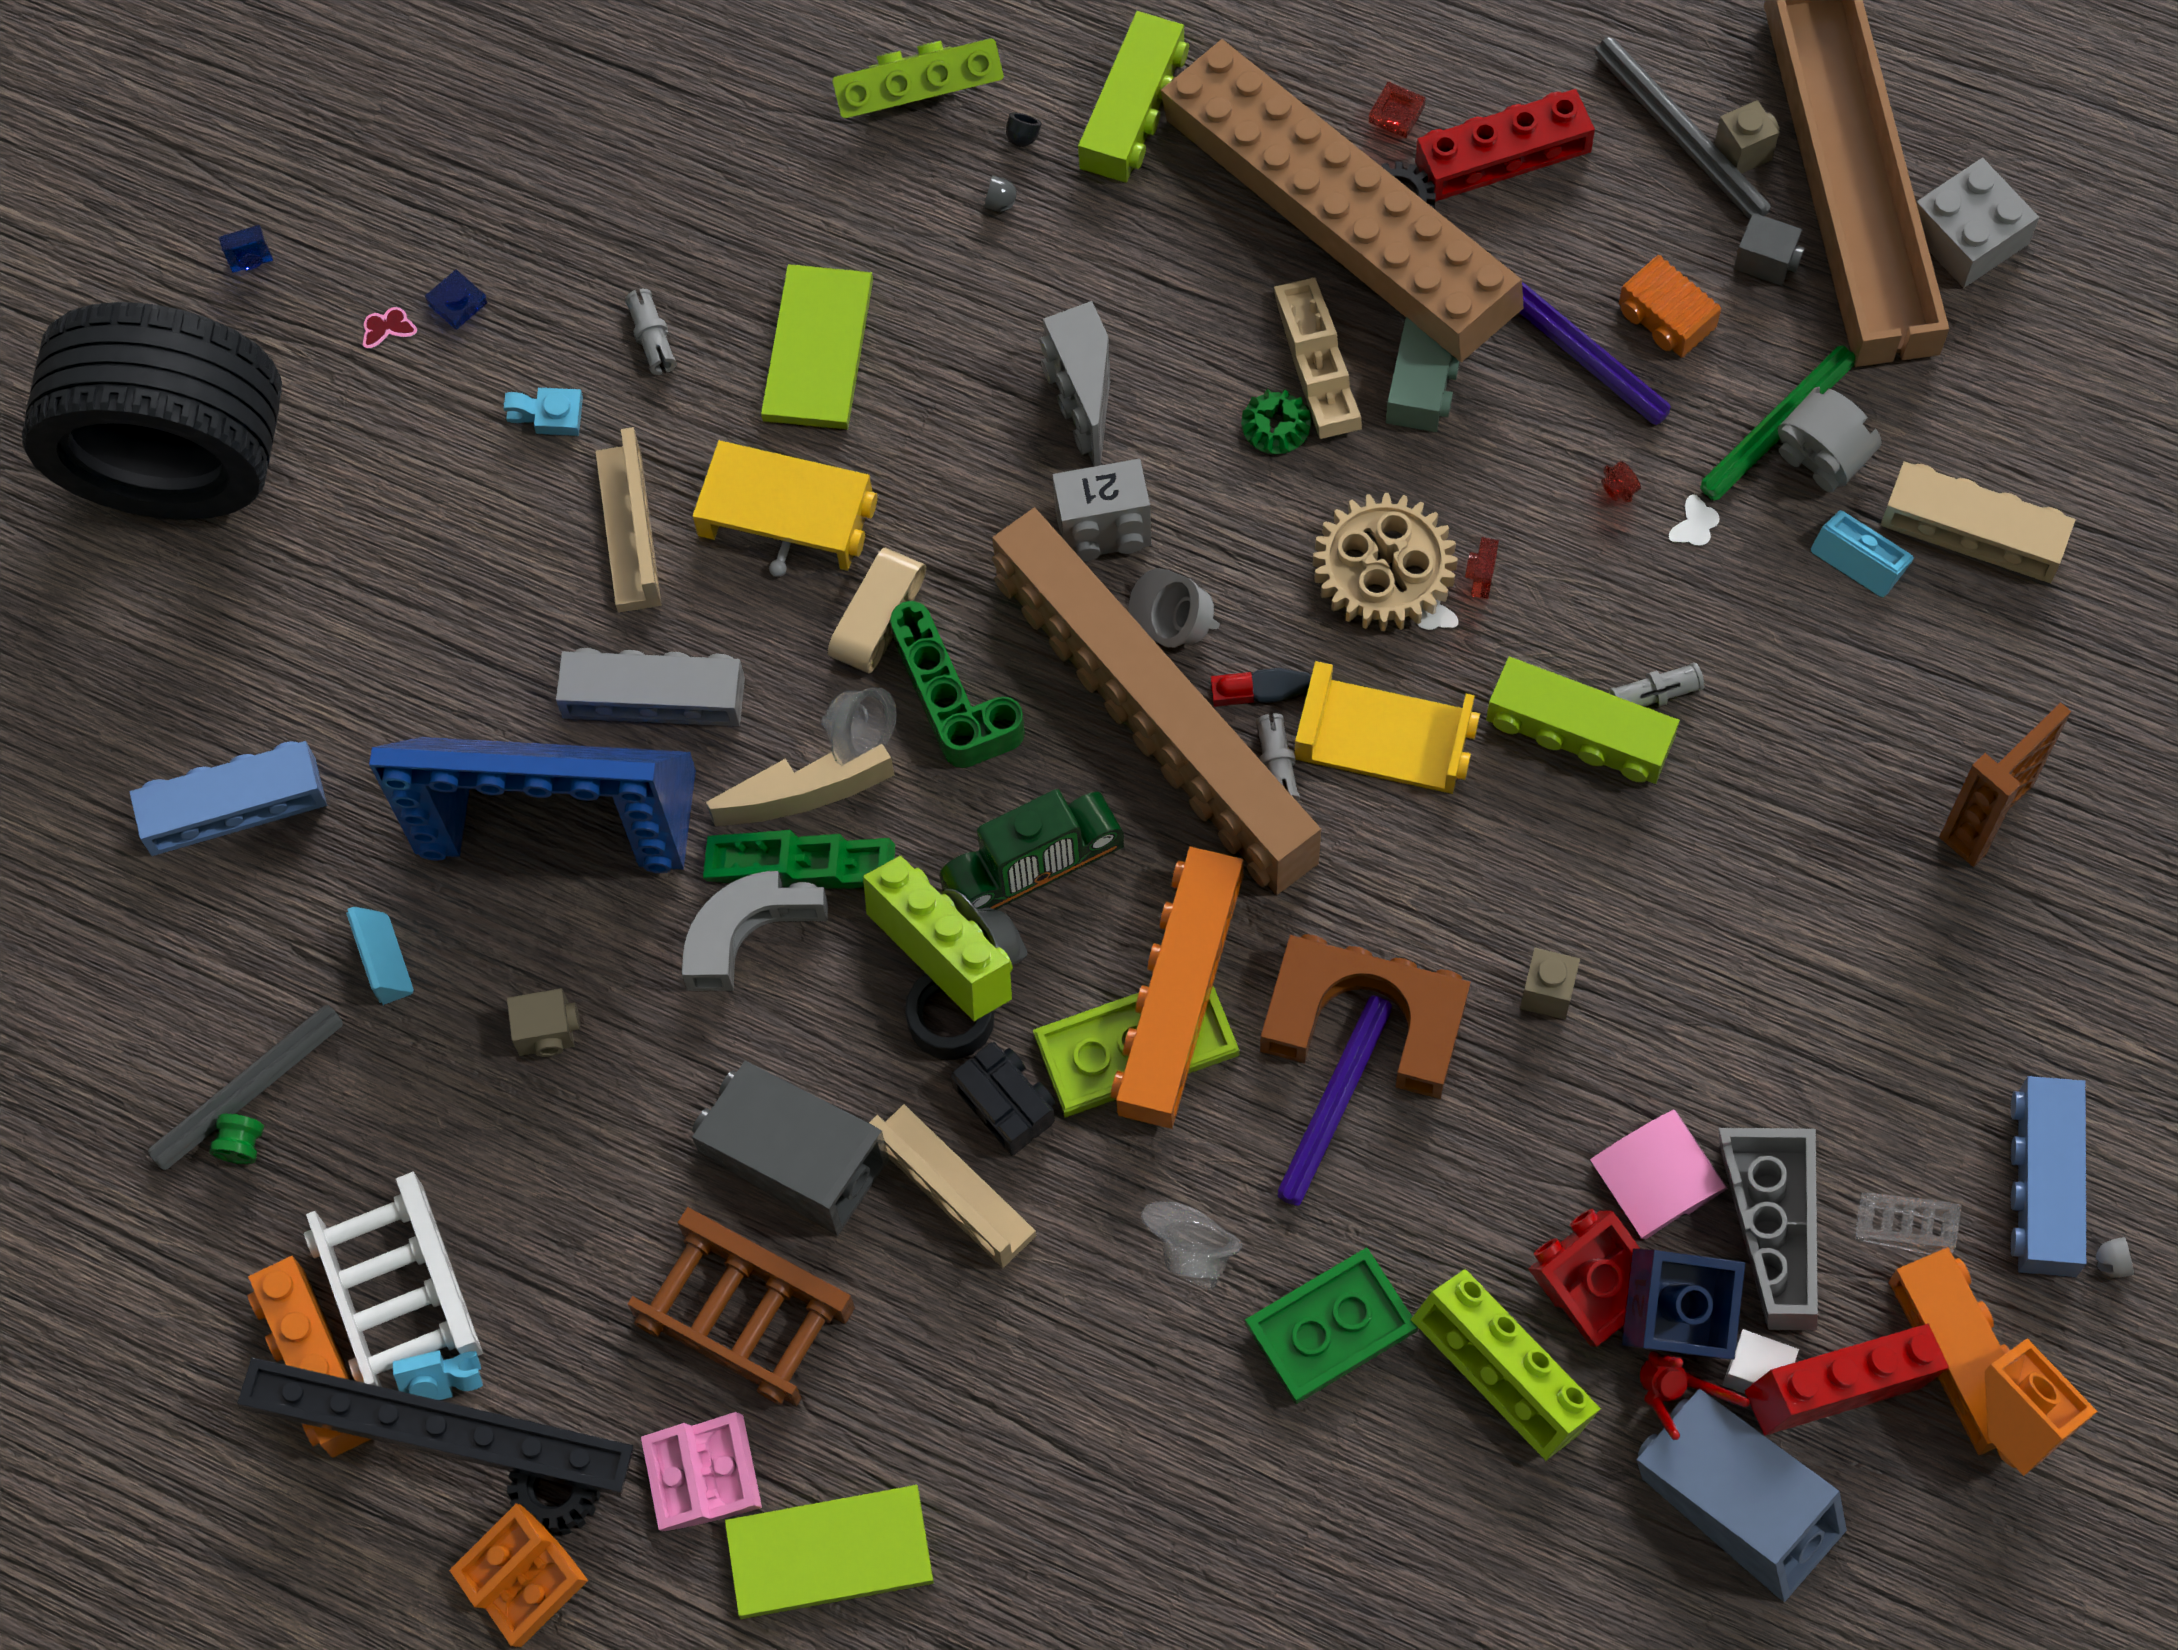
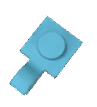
[504,388,583,436]
[393,1350,483,1400]

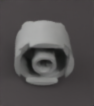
[1778,387,1882,492]

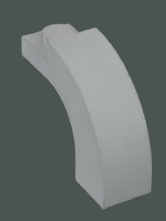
[682,871,828,991]

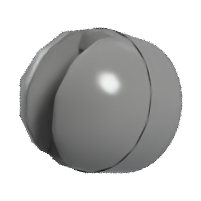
[2096,1237,2134,1278]

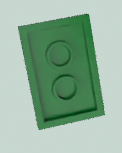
[1245,1247,1418,1405]

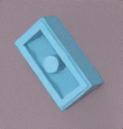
[1811,510,1915,597]
[346,907,414,1005]

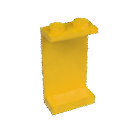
[693,440,877,571]
[1294,661,1480,794]

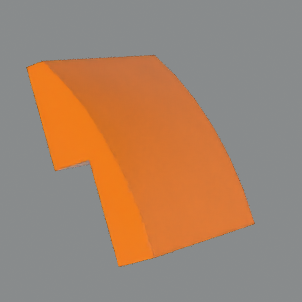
[449,1504,588,1647]

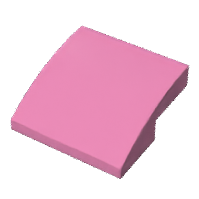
[1590,1109,1728,1240]
[641,1412,762,1531]

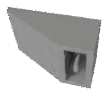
[1039,301,1110,467]

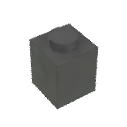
[1734,213,1805,286]

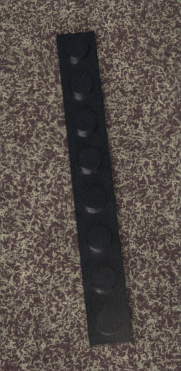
[237,1357,634,1497]

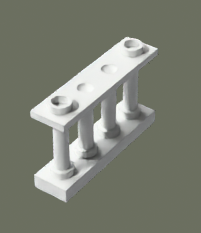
[304,1171,483,1387]

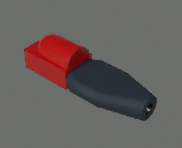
[1211,668,1310,707]

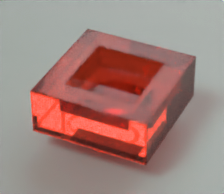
[1369,82,1426,139]
[1465,537,1499,599]

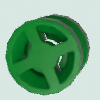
[209,1113,264,1165]

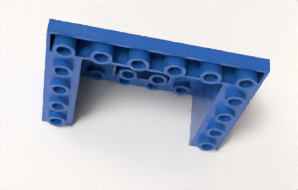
[369,737,696,873]

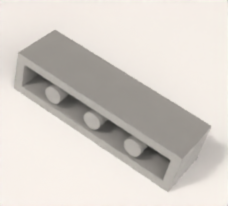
[556,648,745,726]

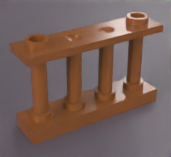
[628,1207,855,1406]

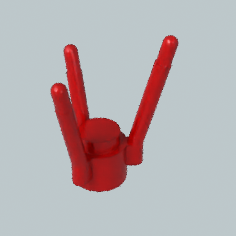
[1640,1351,1750,1440]

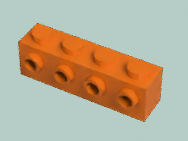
[247,1256,371,1458]

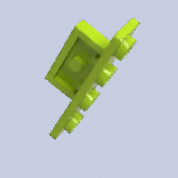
[832,38,1004,118]

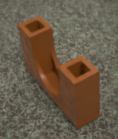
[1260,934,1471,1099]

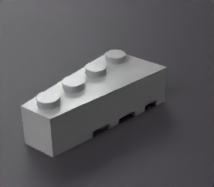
[1719,1128,1818,1331]

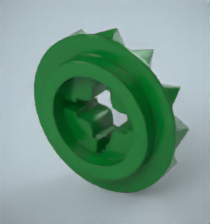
[1241,389,1311,454]

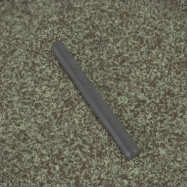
[1595,37,1771,220]

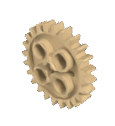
[1313,493,1458,631]

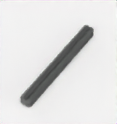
[148,1005,343,1170]

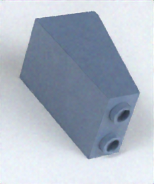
[1636,1388,1847,1602]

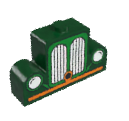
[939,789,1124,910]

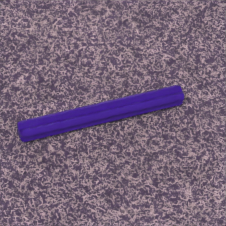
[1519,282,1671,425]
[1278,995,1392,1206]

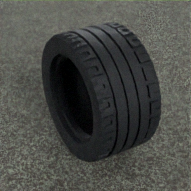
[22,302,282,520]

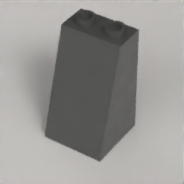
[692,1061,889,1236]

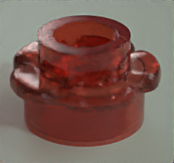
[1601,461,1641,502]

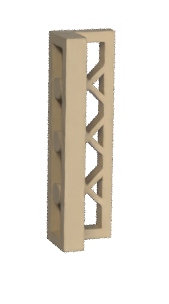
[596,427,662,613]
[869,1104,1036,1268]

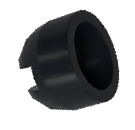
[1006,112,1042,147]

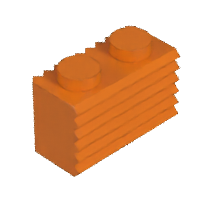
[1619,255,1721,358]

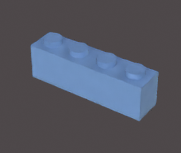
[129,741,327,856]
[2011,1076,2086,1277]

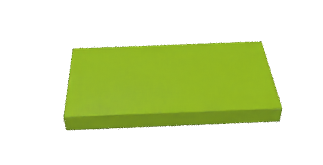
[761,264,873,430]
[1033,986,1240,1118]
[725,1485,934,1619]

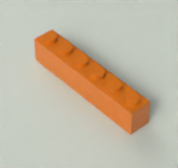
[1110,846,1244,1129]

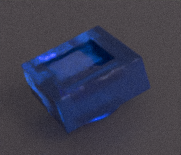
[219,225,273,273]
[425,269,488,330]

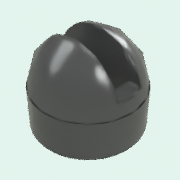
[984,175,1016,212]

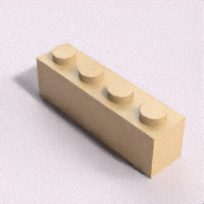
[1880,461,2076,583]

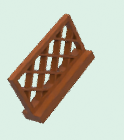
[1939,702,2071,867]

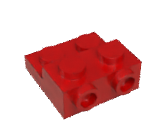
[1528,1209,1640,1347]

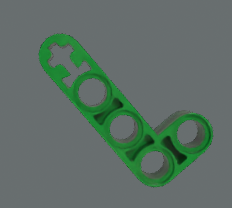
[890,601,1025,768]

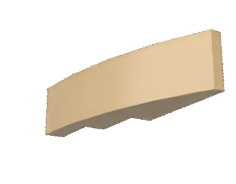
[1274,278,1362,439]
[706,744,895,827]

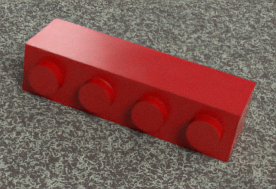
[1744,1323,1950,1436]

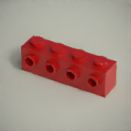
[1415,89,1595,202]

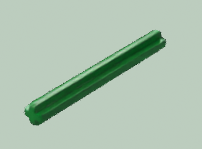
[1700,345,1855,501]

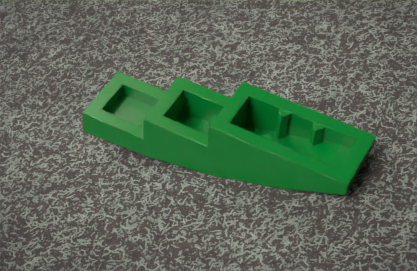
[703,830,896,889]

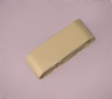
[828,547,926,674]

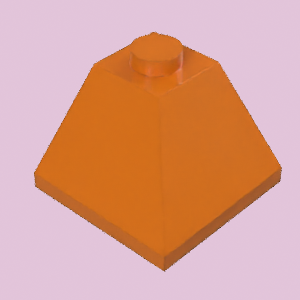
[1985,1338,2098,1476]

